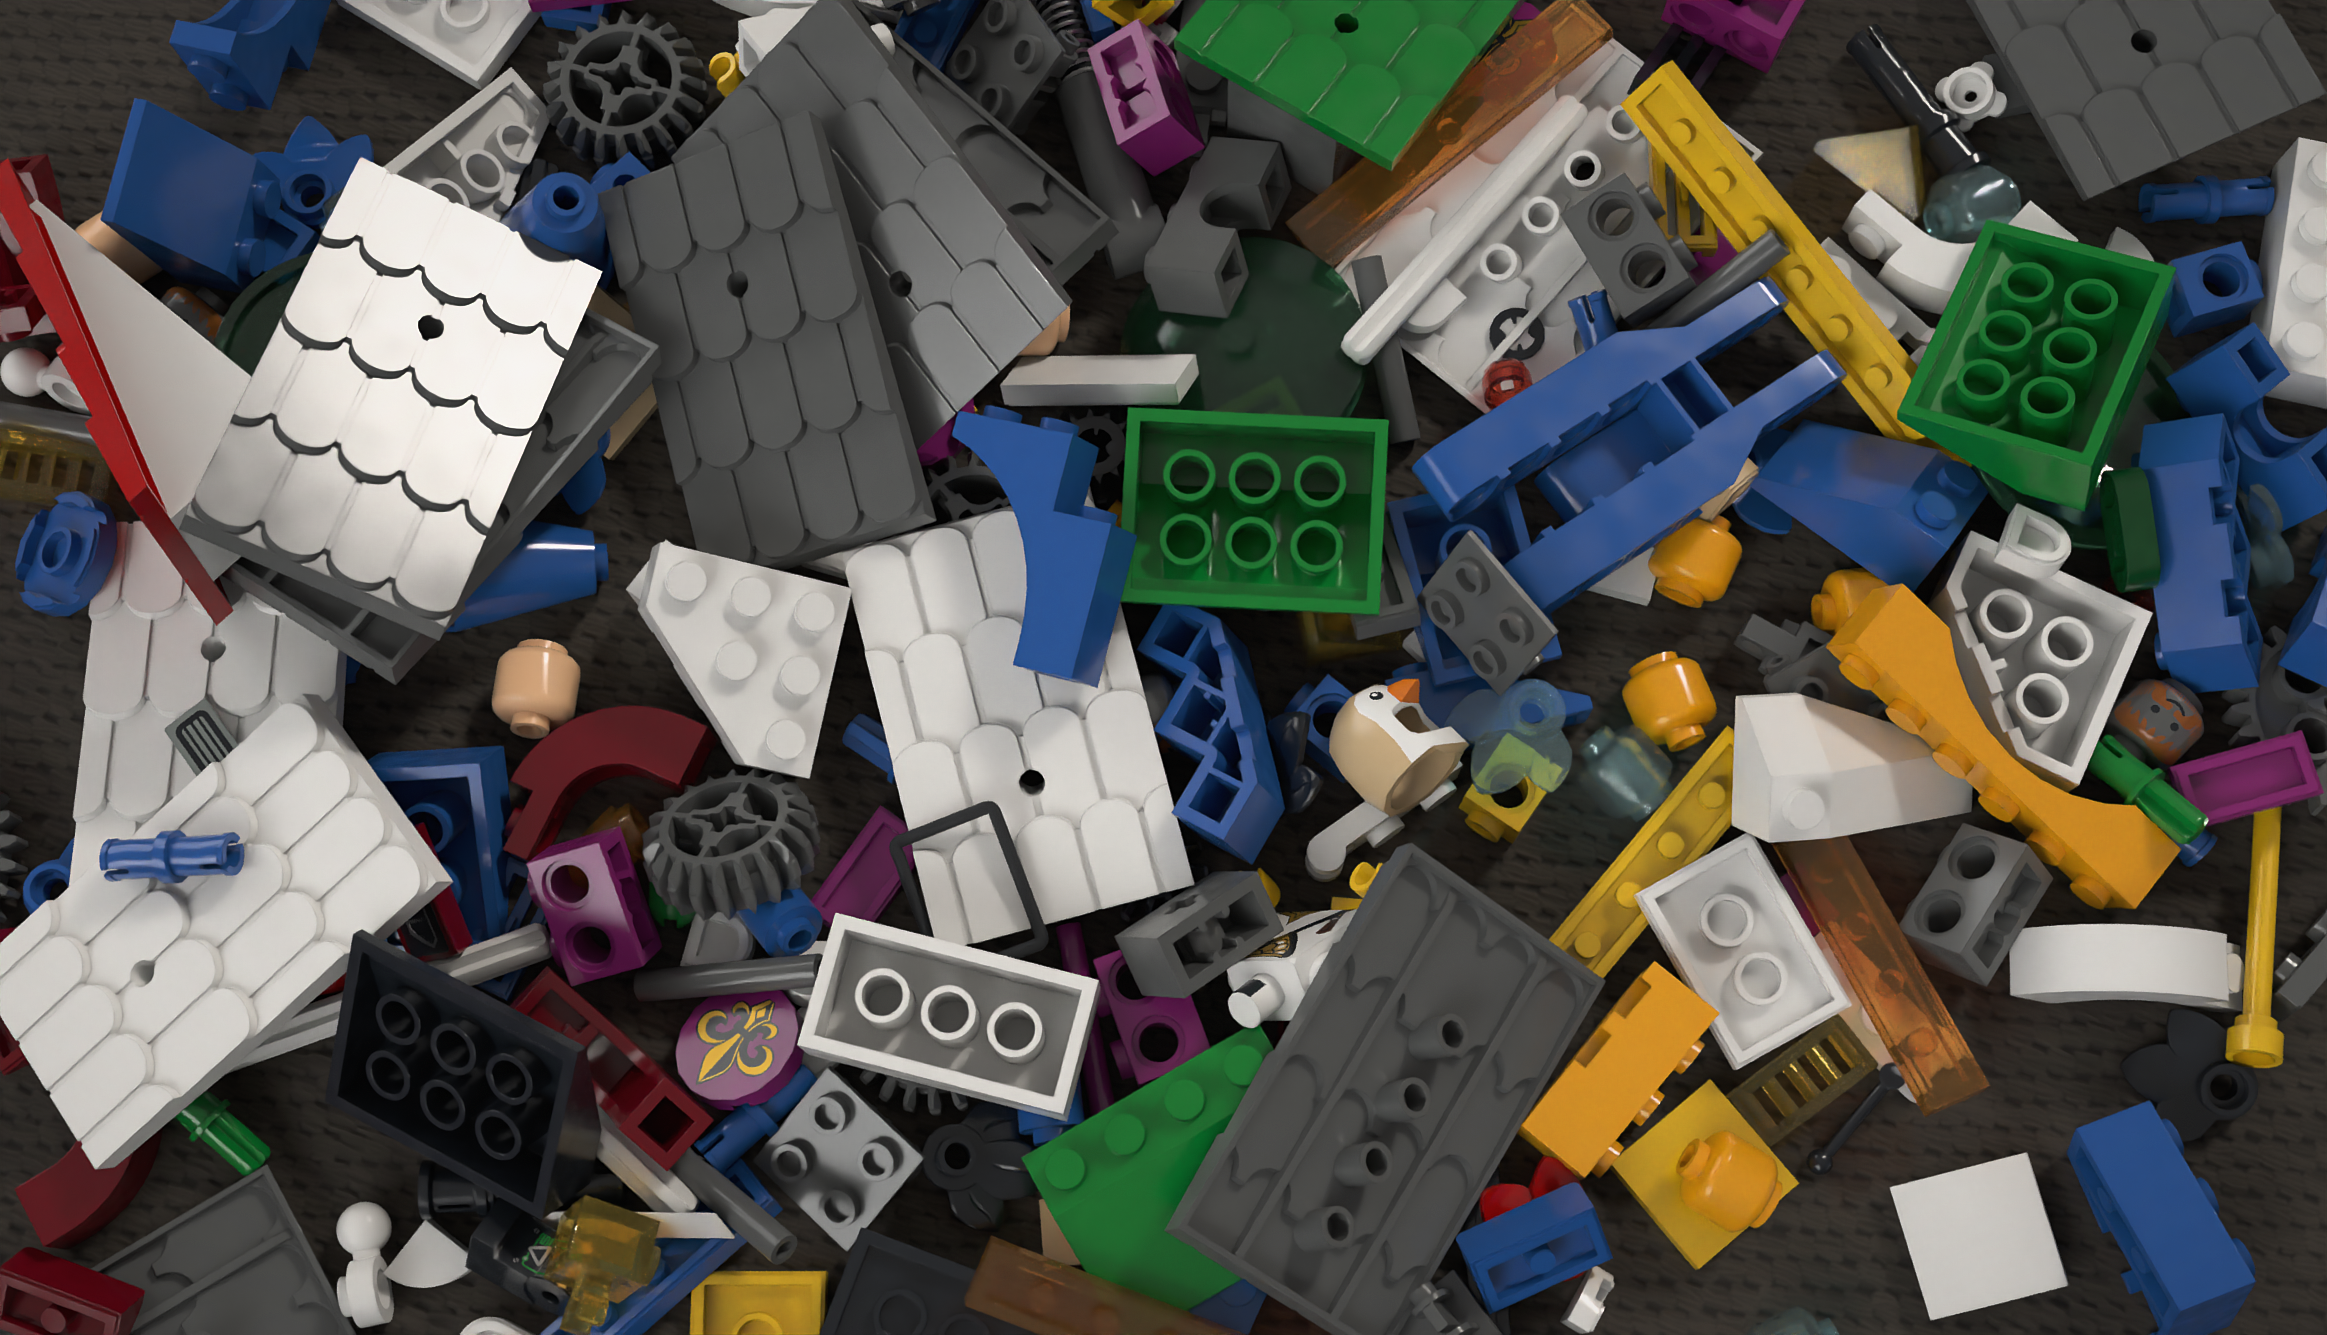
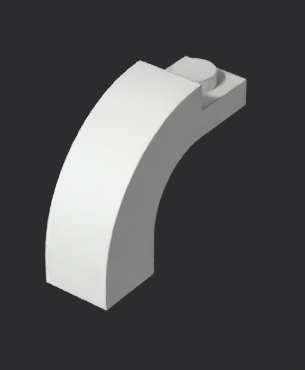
[1841,189,2078,314]
[2009,924,2245,1012]

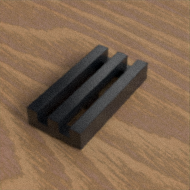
[1627,22,1727,95]

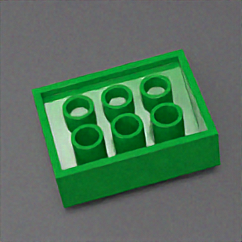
[1897,219,2177,512]
[1120,407,1389,616]
[1021,1025,1274,1335]

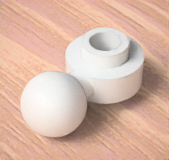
[0,347,91,415]
[336,1202,394,1328]

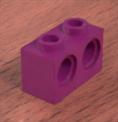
[1661,0,1806,74]
[1087,19,1205,177]
[526,826,663,986]
[1093,950,1211,1089]

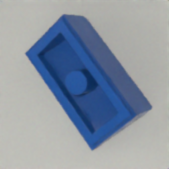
[1456,1182,1613,1314]

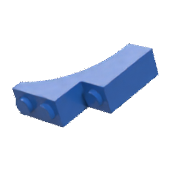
[169,0,331,111]
[952,405,1137,688]

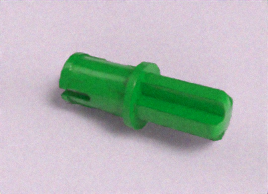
[2086,734,2209,844]
[175,1090,271,1176]

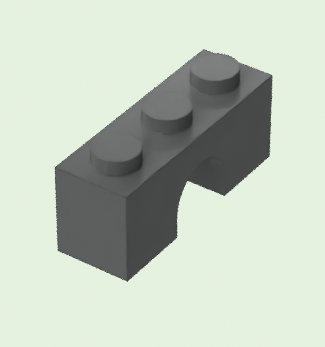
[1144,136,1292,318]

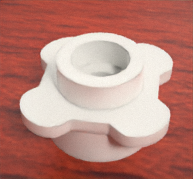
[1935,62,2007,132]

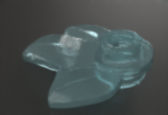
[2235,483,2294,589]
[1444,679,1572,795]

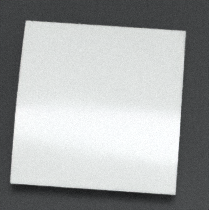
[1890,1152,2070,1320]

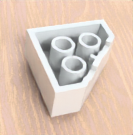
[1927,530,2153,793]
[638,542,852,778]

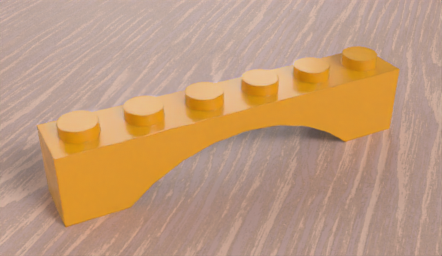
[1826,583,2181,909]

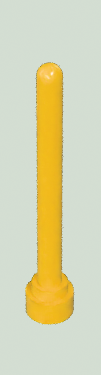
[2225,806,2284,1068]

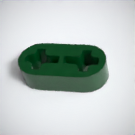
[2099,467,2161,593]

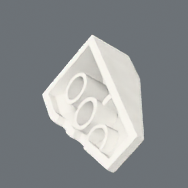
[330,67,549,222]
[1731,693,1973,843]

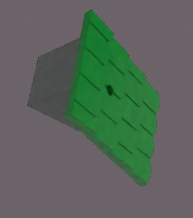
[1174,0,1526,201]

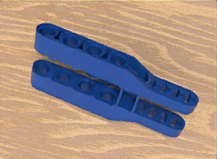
[1412,276,1847,616]

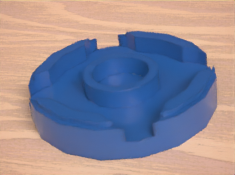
[15,491,117,617]

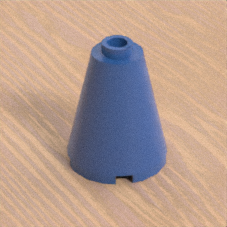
[499,172,615,290]
[445,520,609,633]

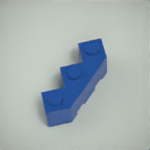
[2131,413,2263,693]
[1137,605,1285,865]

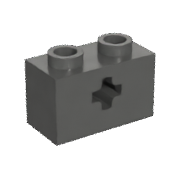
[1115,871,1284,998]

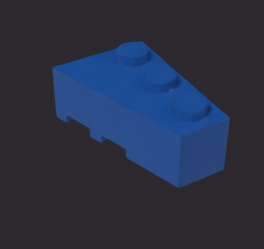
[2066,1100,2256,1335]

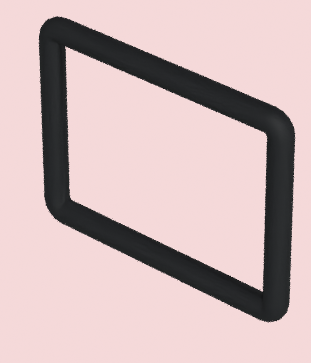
[889,801,1049,959]

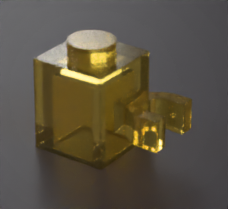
[544,1195,661,1335]

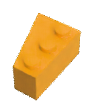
[1517,961,1719,1181]

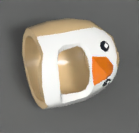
[1329,679,1469,817]

